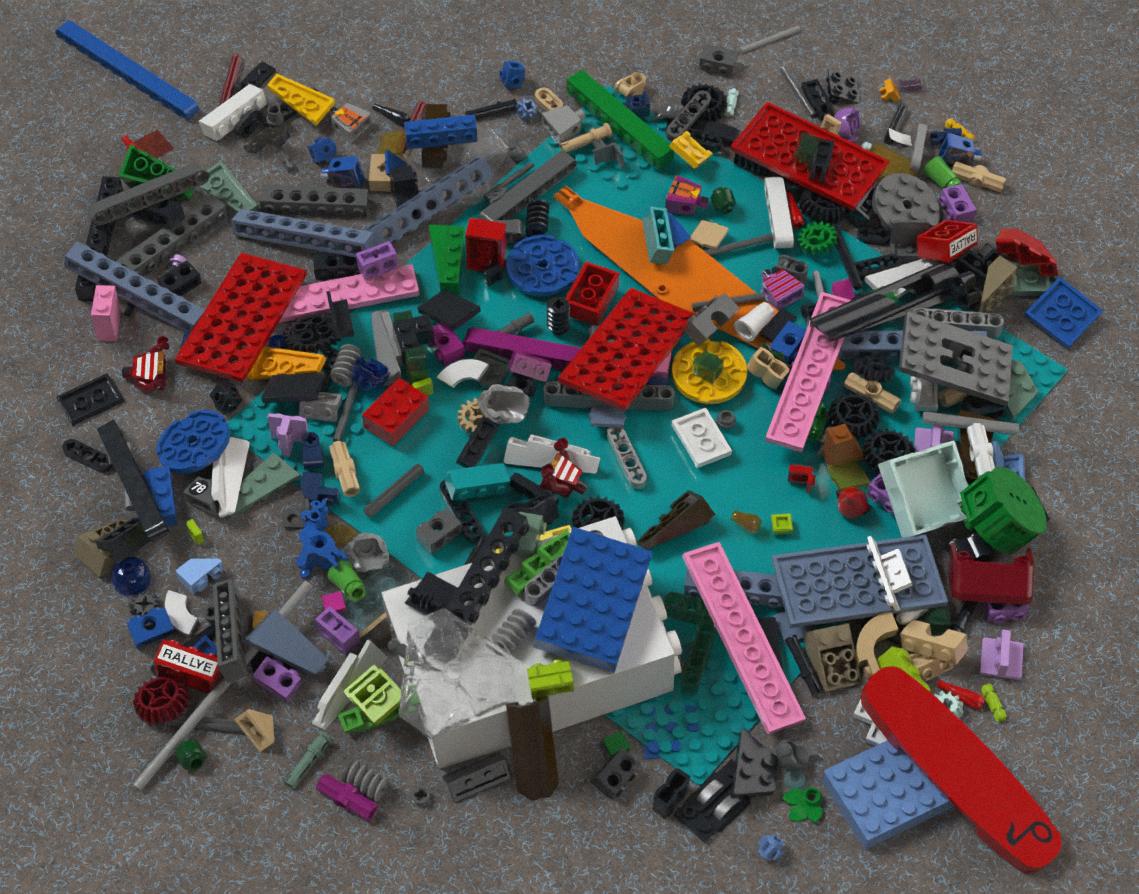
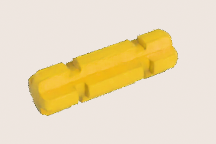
[945,118,975,141]

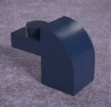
[300,472,341,508]

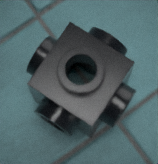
[209,382,243,413]

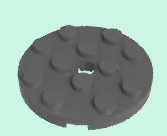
[872,173,940,233]

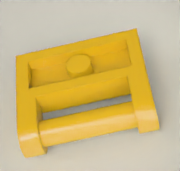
[669,131,713,169]

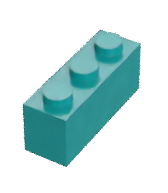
[642,206,674,265]
[445,463,510,501]

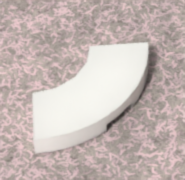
[437,359,489,388]
[165,590,198,637]

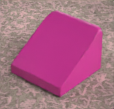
[831,279,855,300]

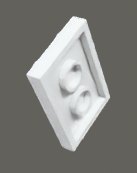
[672,408,732,468]

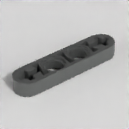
[666,91,711,142]

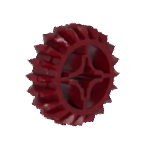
[133,673,190,726]

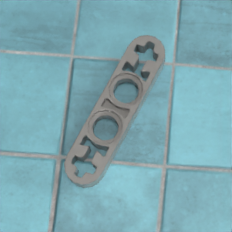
[909,123,927,172]
[607,427,647,489]

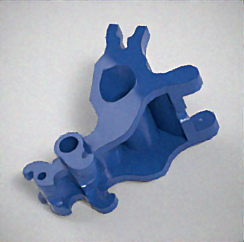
[296,499,348,579]

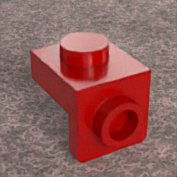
[787,465,816,493]

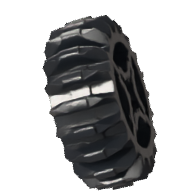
[681,83,728,122]
[800,189,847,225]
[828,392,880,440]
[863,428,915,474]
[572,495,625,530]

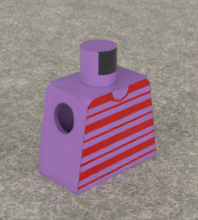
[761,269,805,311]

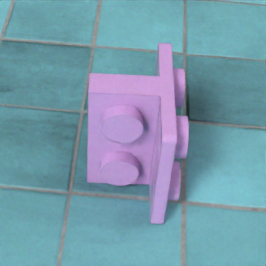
[268,413,308,457]
[914,424,954,453]
[980,630,1023,680]

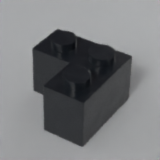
[390,165,419,215]
[955,248,1008,292]
[392,314,434,365]
[501,494,559,532]

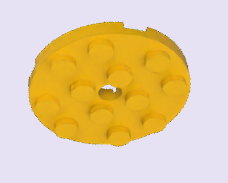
[672,339,747,404]

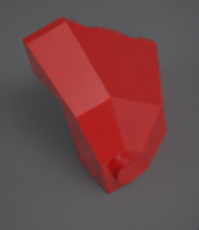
[996,229,1059,277]

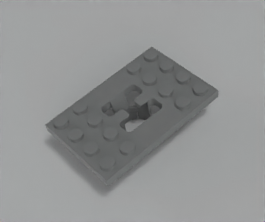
[899,311,1013,406]

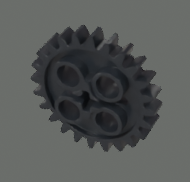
[283,312,341,354]

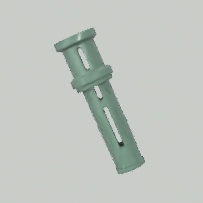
[284,731,334,790]

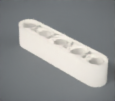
[764,177,794,249]

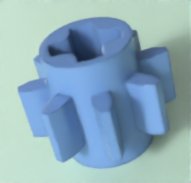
[515,98,537,121]
[758,834,785,861]

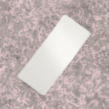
[889,128,912,146]

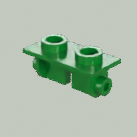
[807,403,829,442]

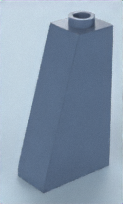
[244,609,329,676]

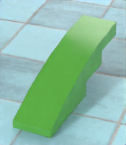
[504,530,570,595]

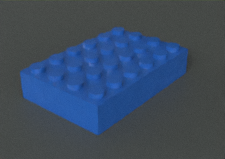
[533,527,653,673]

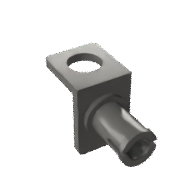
[593,138,624,168]
[283,499,328,529]

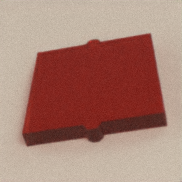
[133,130,174,158]

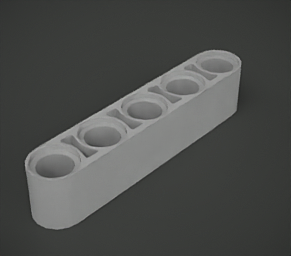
[913,308,1004,338]
[524,530,604,606]

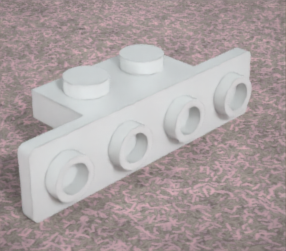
[867,536,913,611]

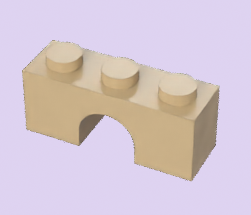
[900,619,968,665]

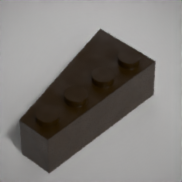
[956,410,997,485]

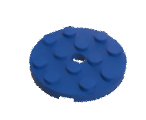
[506,235,579,297]
[156,410,231,474]

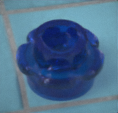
[268,335,286,349]

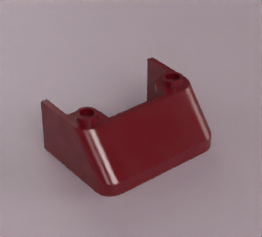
[947,543,1034,605]

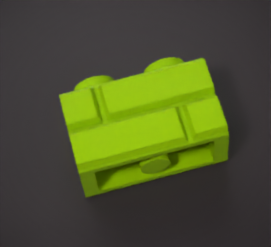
[527,660,574,699]

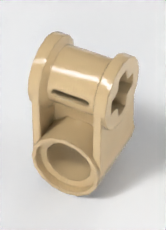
[614,72,646,99]

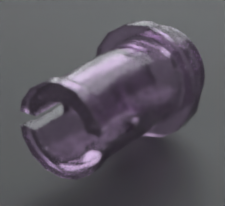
[899,77,921,91]

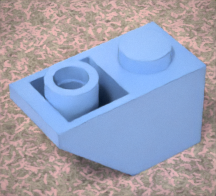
[176,559,224,594]

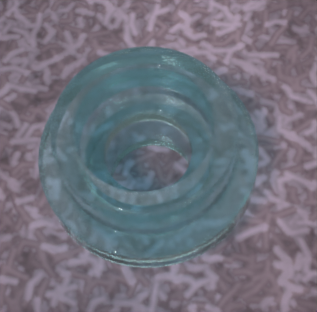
[784,769,805,789]

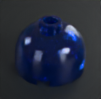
[351,356,391,392]
[111,556,151,596]

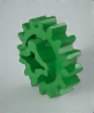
[798,221,838,256]

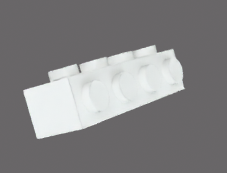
[199,84,267,141]

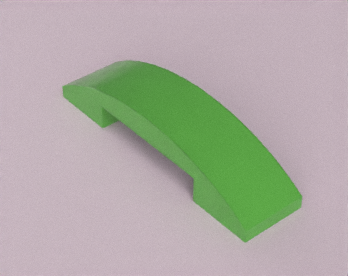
[338,685,421,734]

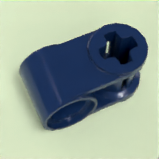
[302,432,324,470]

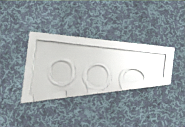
[865,258,938,298]

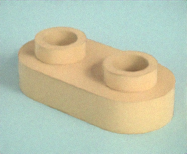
[535,88,563,111]

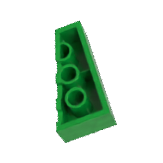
[119,144,194,200]
[429,225,465,296]

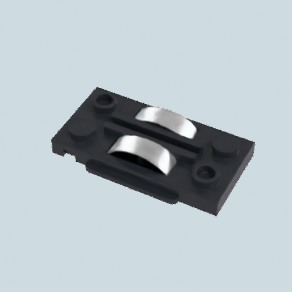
[674,759,753,843]

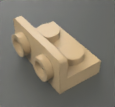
[909,652,954,682]

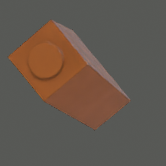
[823,424,865,470]

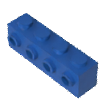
[404,114,477,150]

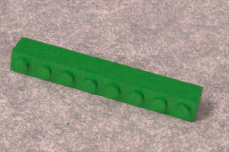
[566,69,674,170]

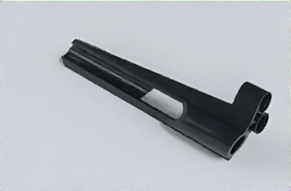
[810,262,982,342]

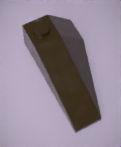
[636,490,716,549]

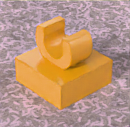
[879,78,900,102]

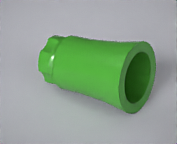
[923,156,962,189]
[328,560,366,602]

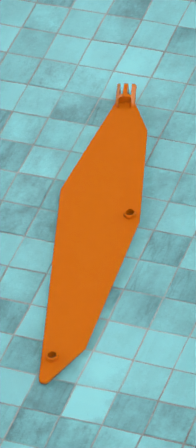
[554,186,846,371]

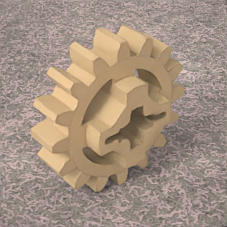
[457,398,498,434]

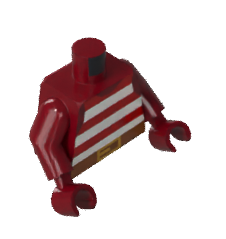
[122,336,170,394]
[539,437,588,498]

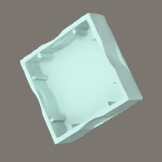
[878,440,969,538]

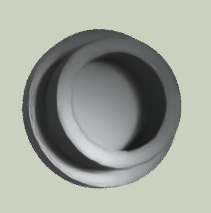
[717,410,736,429]

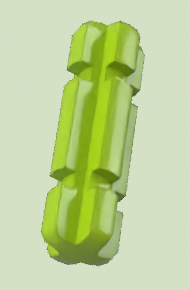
[981,684,1007,722]

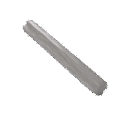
[922,412,1019,435]

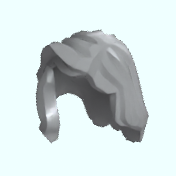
[477,384,530,424]
[348,532,389,573]

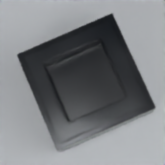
[484,263,503,287]

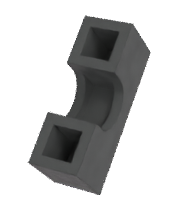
[684,293,740,346]

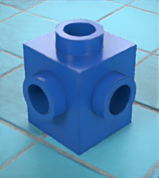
[499,61,526,89]
[307,136,337,163]

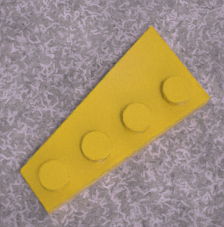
[267,74,335,126]

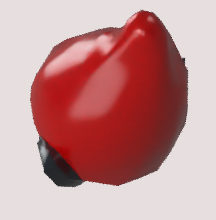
[835,487,872,519]

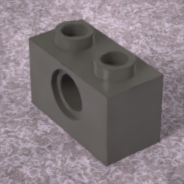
[699,44,738,76]
[416,508,462,555]

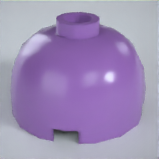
[834,107,861,142]

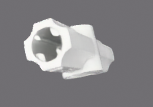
[967,423,995,478]

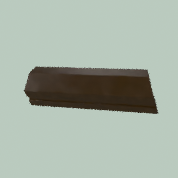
[505,695,559,801]

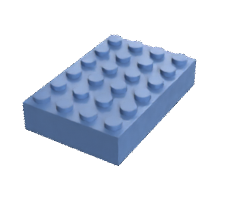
[821,740,955,850]

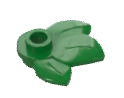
[782,787,822,823]

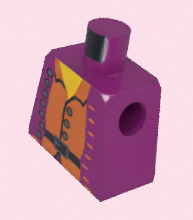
[665,175,709,215]

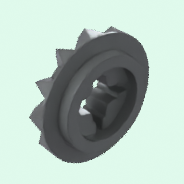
[129,591,162,617]

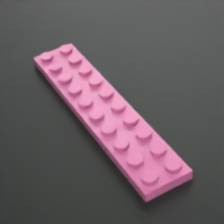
[238,264,420,323]
[765,292,851,452]
[682,542,806,735]

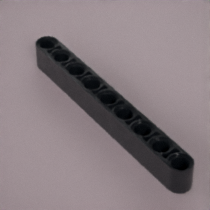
[97,419,170,543]

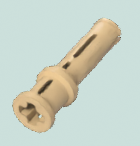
[560,123,613,153]

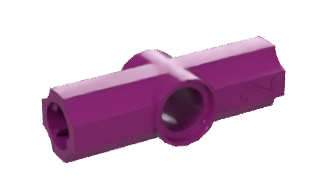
[316,773,378,822]

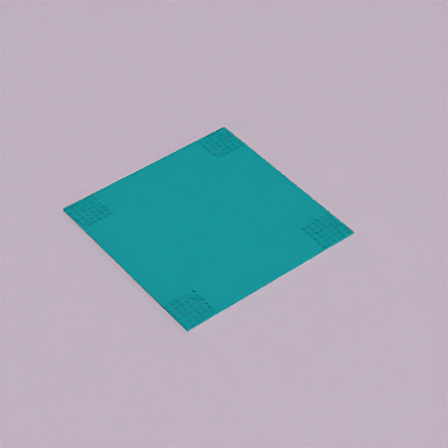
[227,86,1067,785]

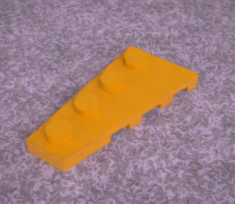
[246,347,326,380]

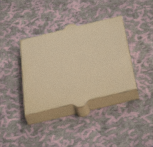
[690,220,729,250]
[359,612,386,639]

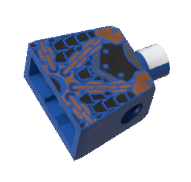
[938,133,982,167]
[321,156,365,189]

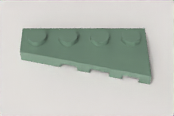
[198,161,259,213]
[229,452,301,518]

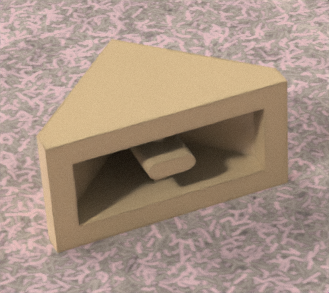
[234,709,274,752]

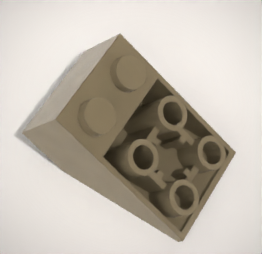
[979,256,1018,313]
[74,518,135,577]
[802,623,862,691]

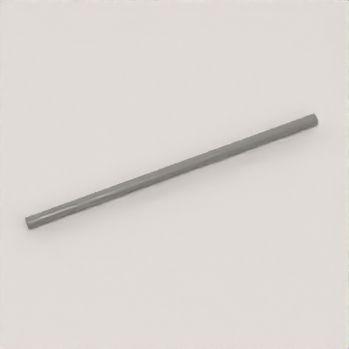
[132,581,312,791]

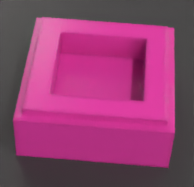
[321,591,346,613]

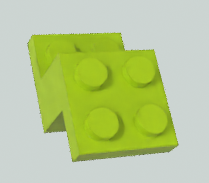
[343,664,408,726]

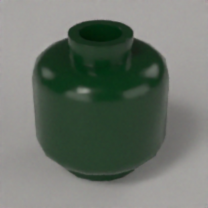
[710,186,736,214]
[175,739,206,771]

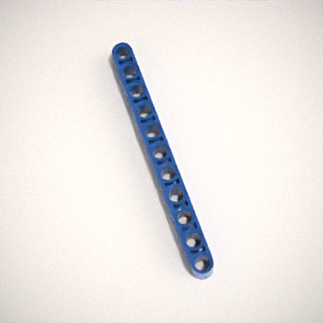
[55,20,200,121]

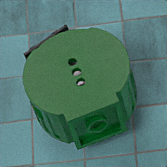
[960,467,1050,555]

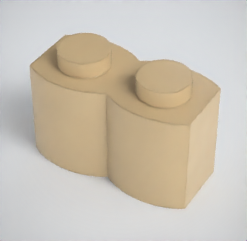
[747,347,790,389]

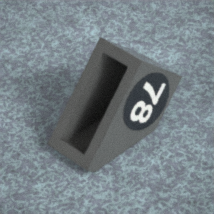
[183,476,219,517]

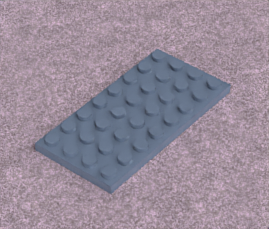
[771,534,948,628]

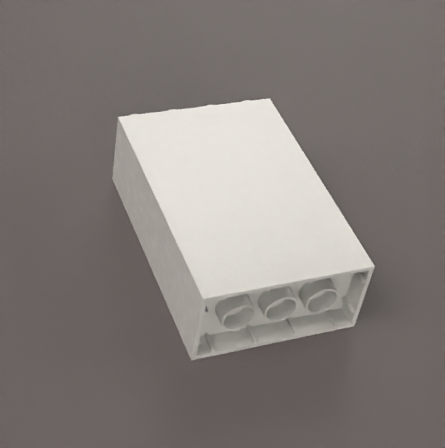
[381,516,682,769]

